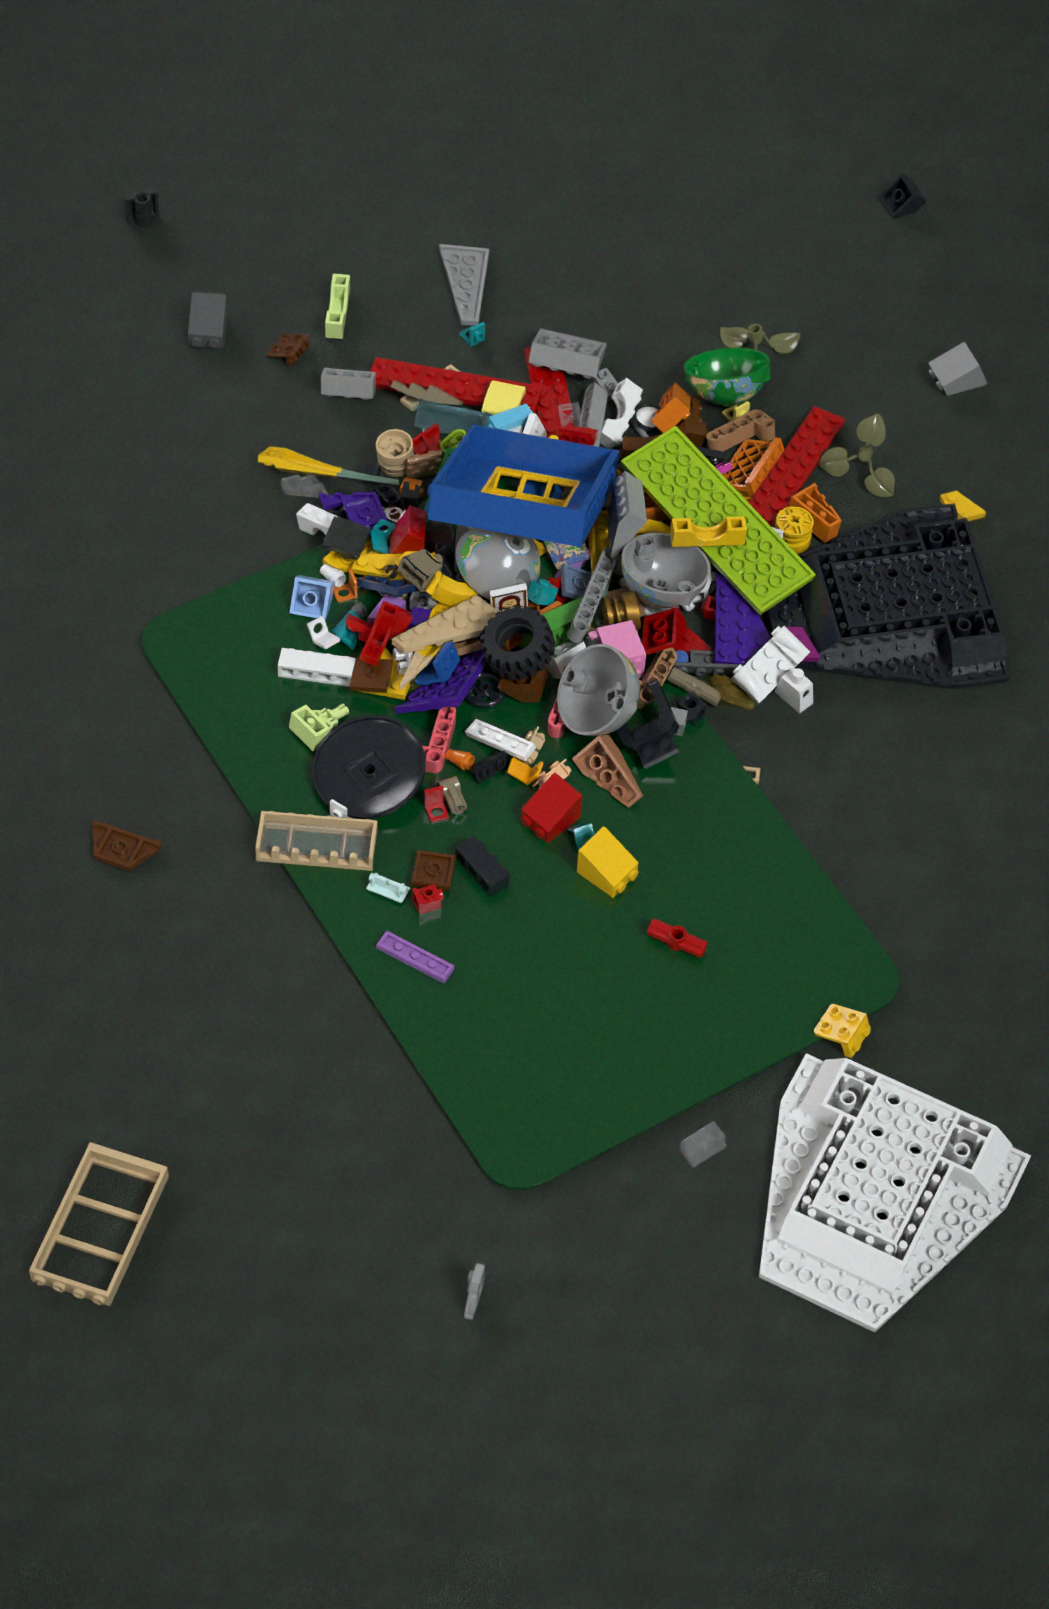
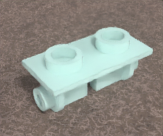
[366,873,410,903]

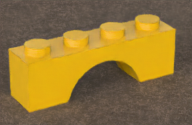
[670,516,747,547]

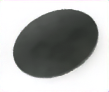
[425,520,454,557]

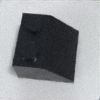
[878,173,927,219]

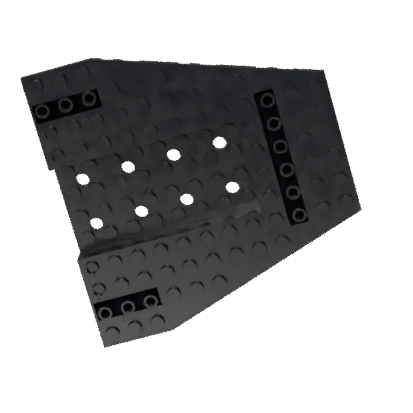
[766,503,1011,689]

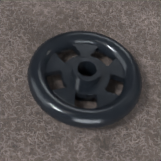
[465,671,506,708]

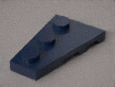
[357,575,419,597]

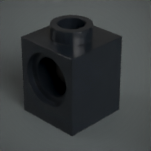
[676,692,707,726]

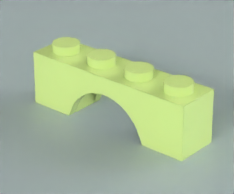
[325,274,350,339]

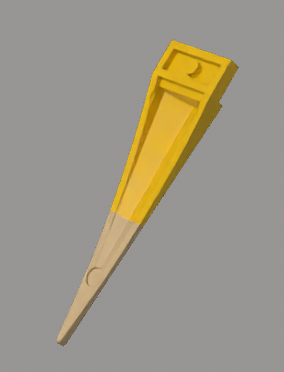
[399,602,454,690]

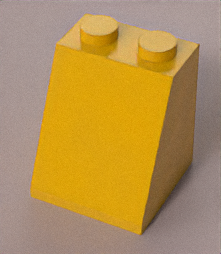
[577,826,639,898]

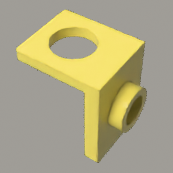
[722,401,750,421]

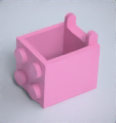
[588,620,646,678]

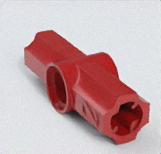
[647,918,708,958]

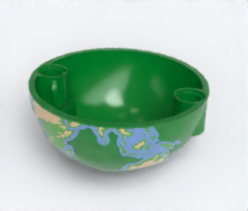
[684,348,770,407]

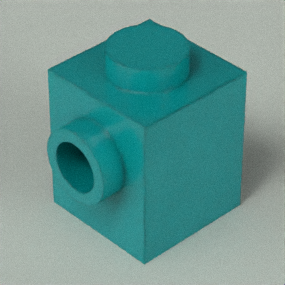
[527,579,558,605]

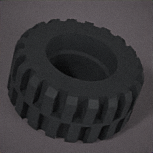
[480,606,555,680]

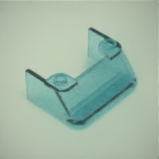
[414,398,493,434]

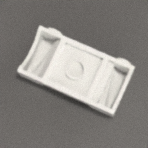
[730,626,810,706]

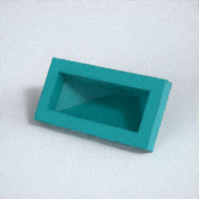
[332,610,364,650]

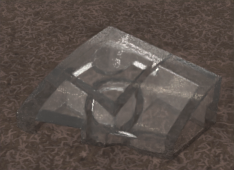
[281,474,328,498]

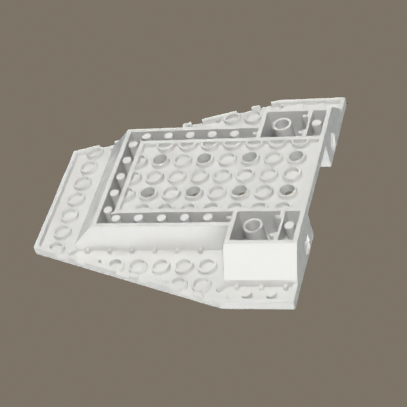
[759,1054,1031,1332]

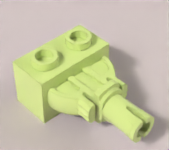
[289,704,349,751]

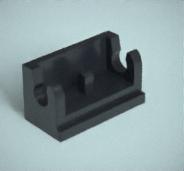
[401,481,419,510]

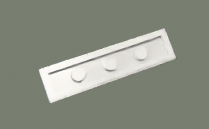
[465,719,536,761]

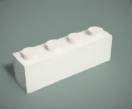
[278,648,356,687]

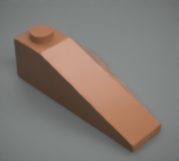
[572,735,643,808]

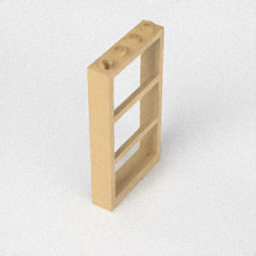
[29,1142,169,1306]

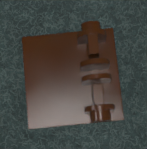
[266,333,310,366]

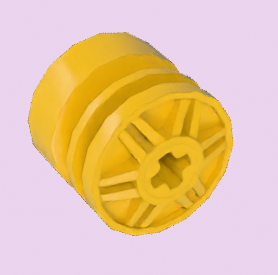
[775,506,813,554]

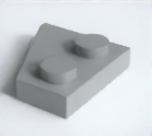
[464,1263,485,1320]

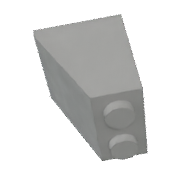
[928,342,987,396]

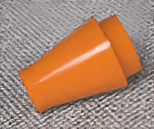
[445,749,475,770]

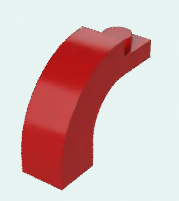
[359,601,401,666]
[345,604,413,642]

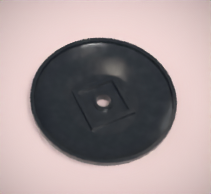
[312,715,426,819]

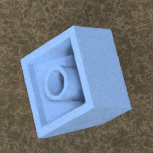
[290,575,335,620]

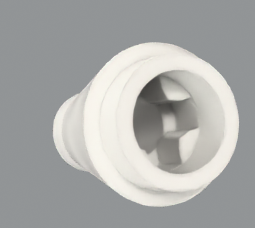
[320,564,346,587]

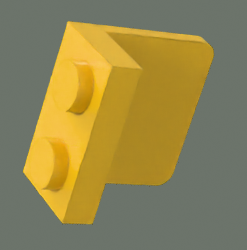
[814,1004,871,1058]

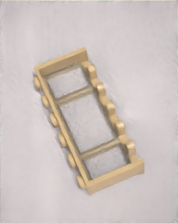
[255,811,377,871]

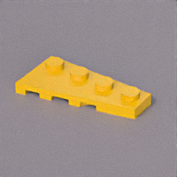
[352,553,432,584]

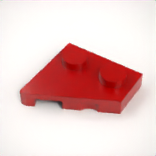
[412,423,441,458]

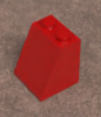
[389,505,427,554]
[521,773,582,843]

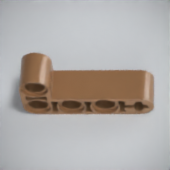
[706,409,775,451]
[637,648,677,709]

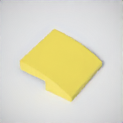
[482,380,526,415]

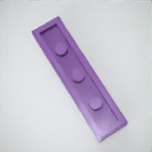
[376,931,455,984]

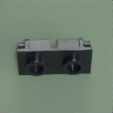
[469,750,509,784]

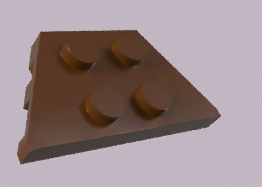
[92,820,162,871]

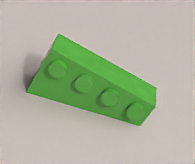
[520,597,595,649]

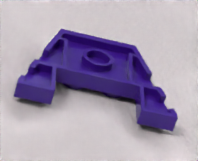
[319,492,388,538]

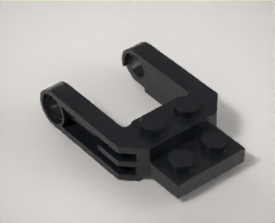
[617,678,679,769]

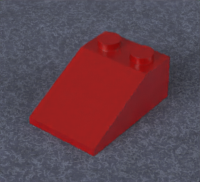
[642,606,687,655]

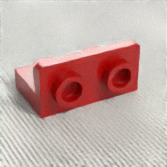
[558,425,598,446]

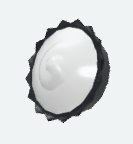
[634,405,660,432]

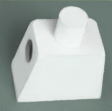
[775,668,813,713]

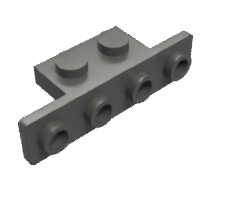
[672,650,744,676]

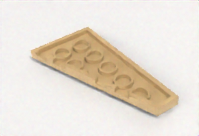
[392,595,499,654]

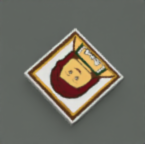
[490,583,528,613]

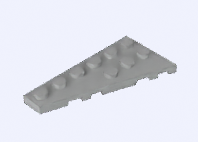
[439,244,489,326]

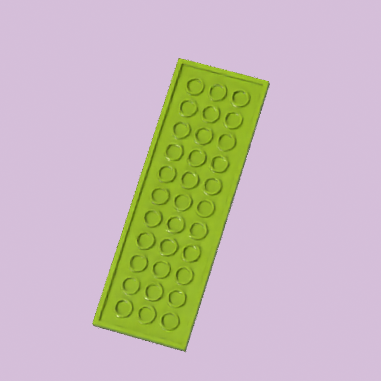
[620,426,816,615]

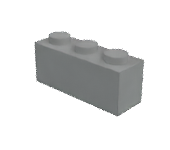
[321,368,376,400]

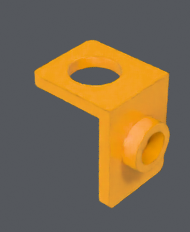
[507,757,544,785]

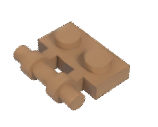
[406,450,442,479]

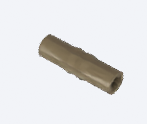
[667,667,724,707]

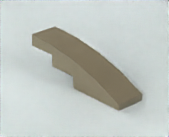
[390,380,464,405]

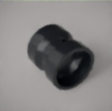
[359,461,381,476]

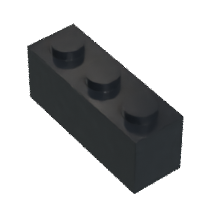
[455,836,510,897]

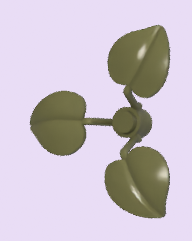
[720,324,800,354]
[818,413,895,497]

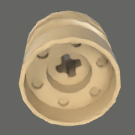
[376,429,414,477]

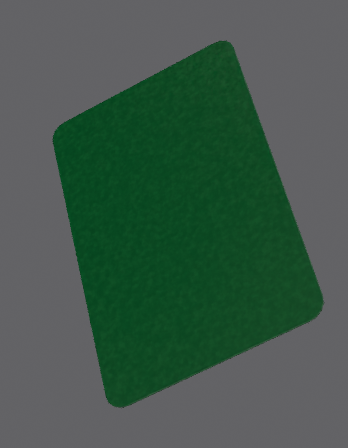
[141,475,899,1190]

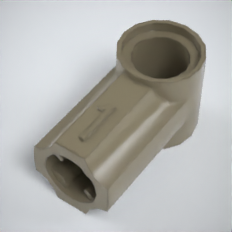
[437,776,467,815]

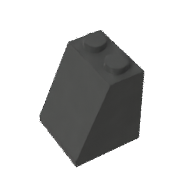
[188,292,228,349]

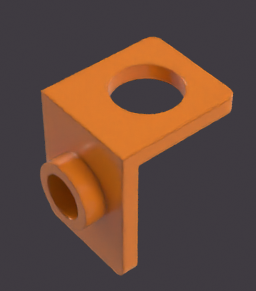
[333,569,360,603]

